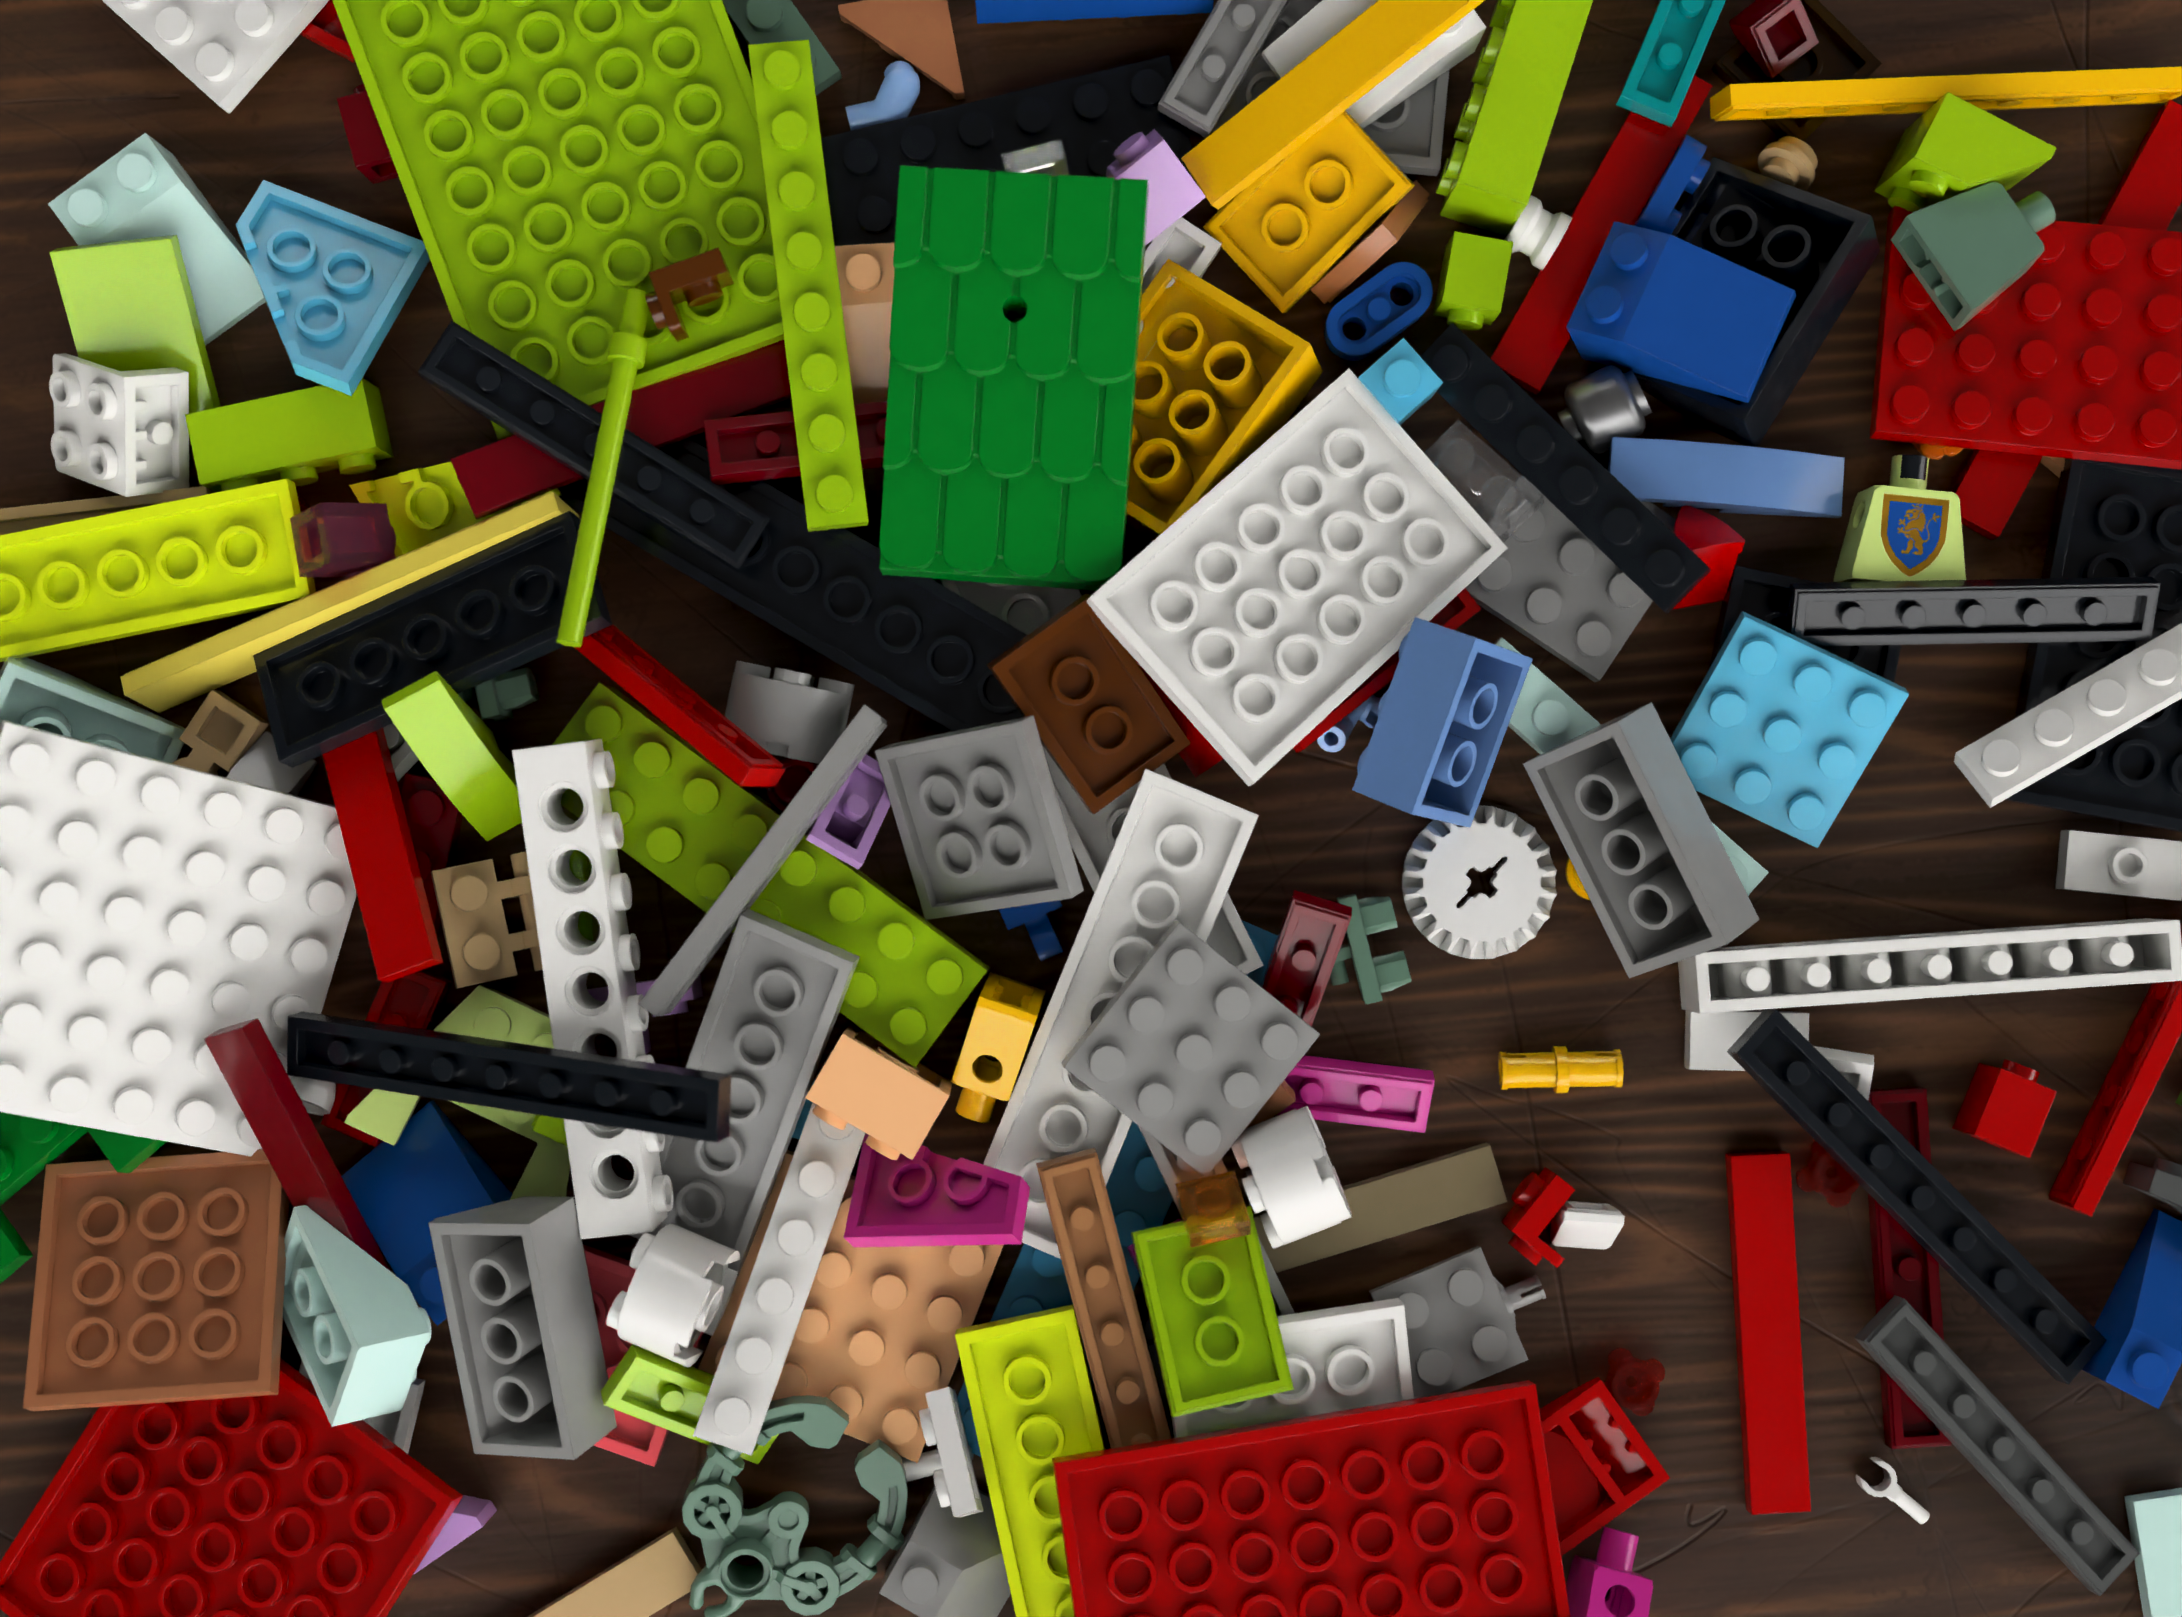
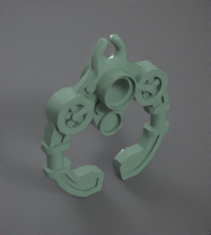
[682,1395,908,1617]

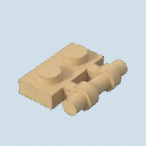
[431,851,543,989]

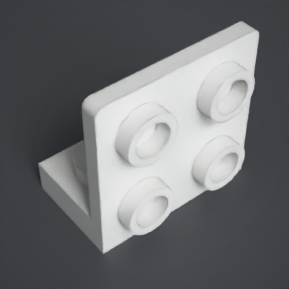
[49,353,189,497]

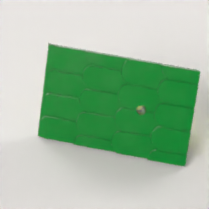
[879,165,1149,591]

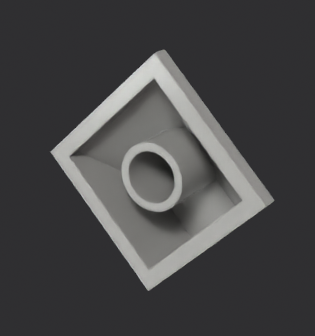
[879,1486,1011,1617]

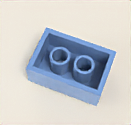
[1352,617,1533,828]

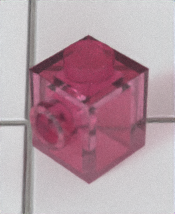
[290,502,396,577]

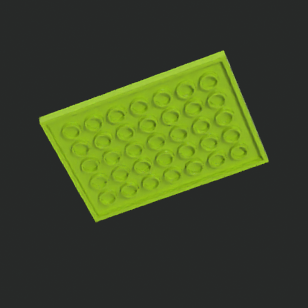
[332,0,784,440]

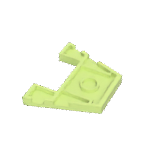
[344,983,570,1200]

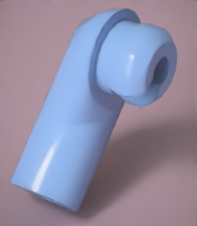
[1317,694,1381,752]

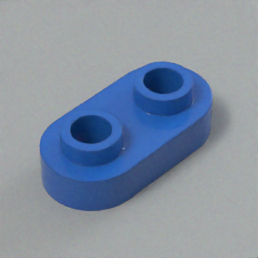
[1634,134,1711,234]
[1324,262,1433,361]

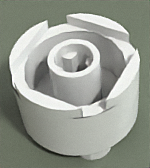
[1231,1106,1352,1249]
[606,1223,740,1367]

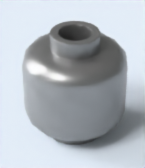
[1558,365,1652,454]

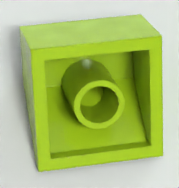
[1874,92,2057,213]

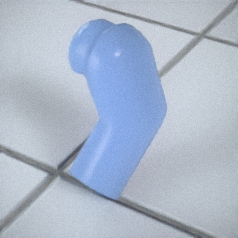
[845,61,920,131]

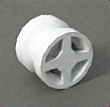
[1505,195,1572,270]

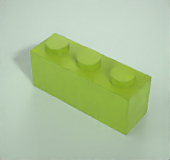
[185,378,393,492]

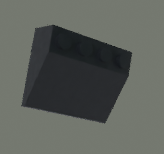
[1601,157,1880,447]

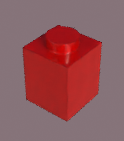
[1952,1059,2057,1158]

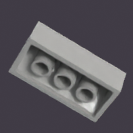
[1523,702,1760,978]
[429,1196,617,1460]

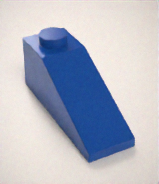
[2082,1208,2182,1409]

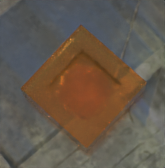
[1175,1170,1251,1247]

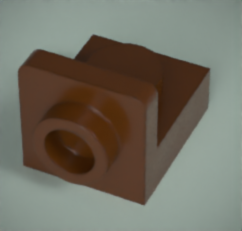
[645,248,734,342]

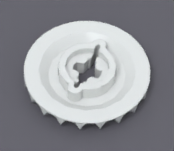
[1402,806,1557,959]

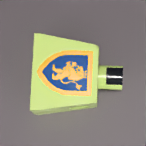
[1833,455,1966,582]

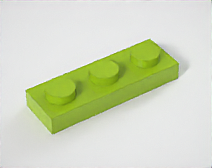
[601,1344,779,1464]

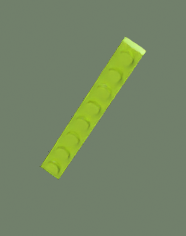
[748,40,869,532]

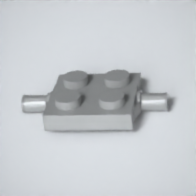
[1369,1246,1546,1399]

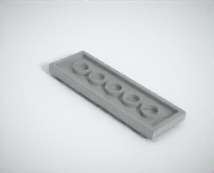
[628,909,860,1277]

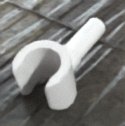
[1856,1457,1930,1524]

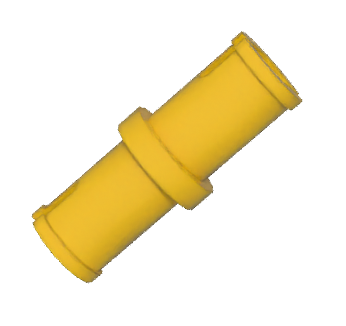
[1498,1046,1624,1093]

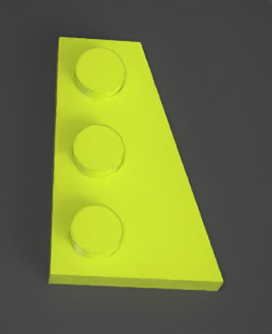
[349,461,561,559]

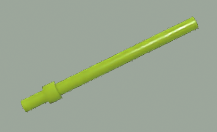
[557,289,649,647]

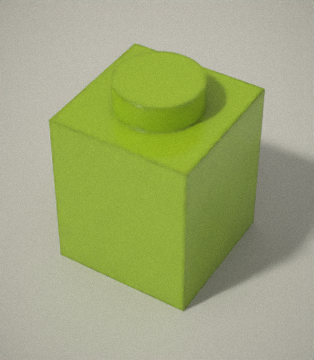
[1433,231,1513,330]

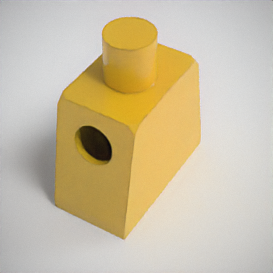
[951,972,1046,1123]

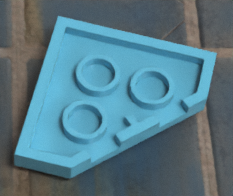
[236,180,430,396]

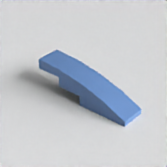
[1608,437,1845,518]

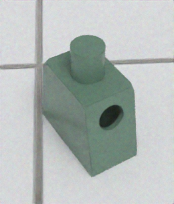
[1891,182,2056,331]

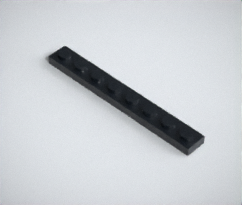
[1727,1009,2107,1385]
[287,1012,731,1143]

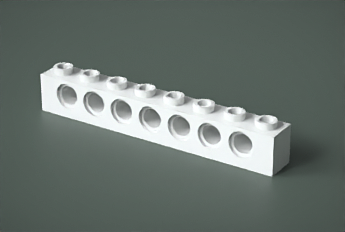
[512,739,673,1239]
[1678,918,2182,1014]

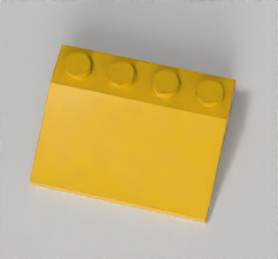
[1126,259,1323,542]

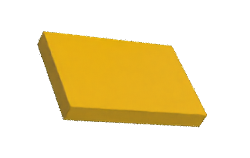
[1203,110,1415,313]

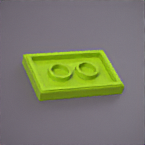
[49,235,221,413]
[1131,1206,1294,1417]

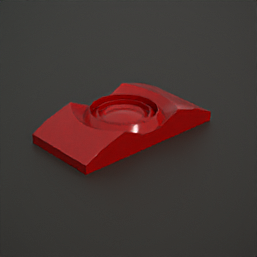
[1539,1377,1670,1556]

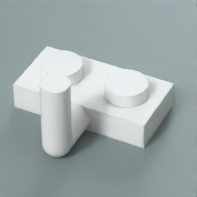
[902,1387,983,1517]

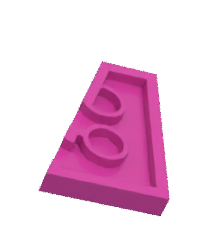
[844,1133,1030,1247]

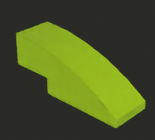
[381,671,522,841]

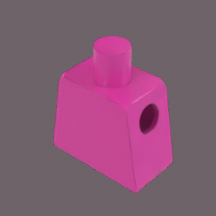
[1566,1526,1653,1617]

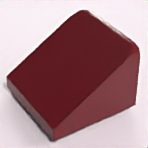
[1729,0,1819,78]

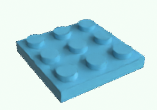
[1670,611,1909,848]

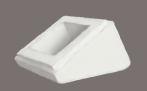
[1550,1201,1625,1250]

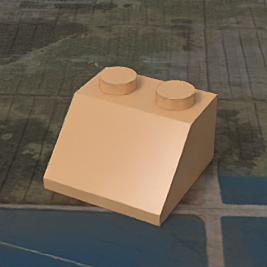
[805,1023,953,1160]

